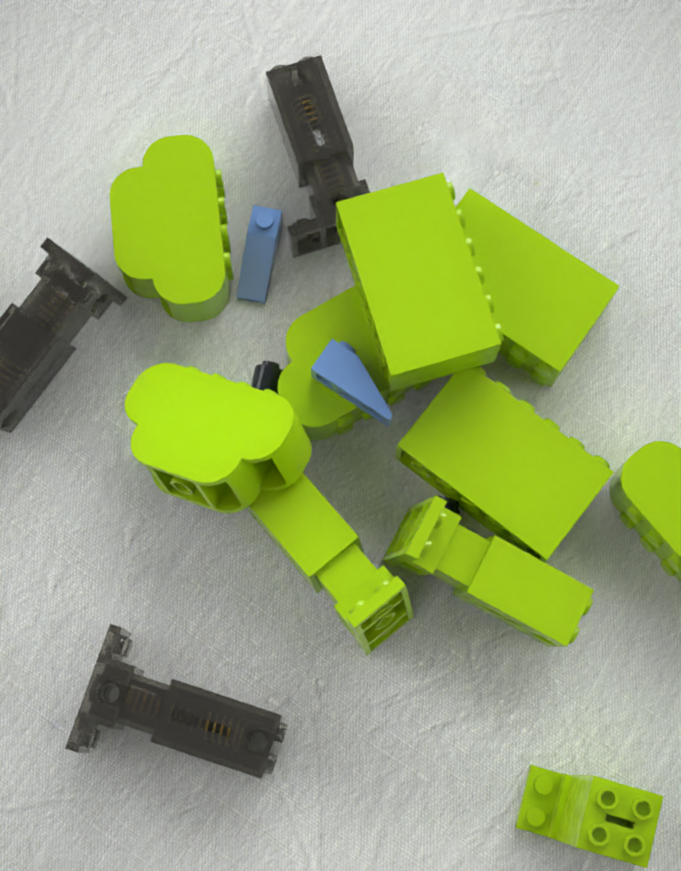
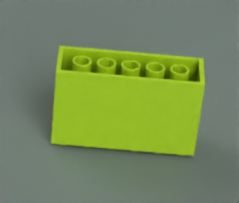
[336,172,504,392]
[455,188,620,387]
[395,366,614,562]

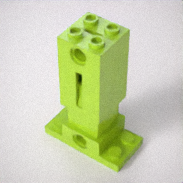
[247,473,414,656]
[381,495,594,647]
[514,765,664,868]

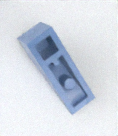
[236,205,283,304]
[311,339,393,427]

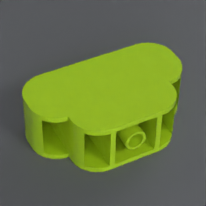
[109,135,234,322]
[278,285,431,441]
[125,363,312,514]
[609,441,681,588]

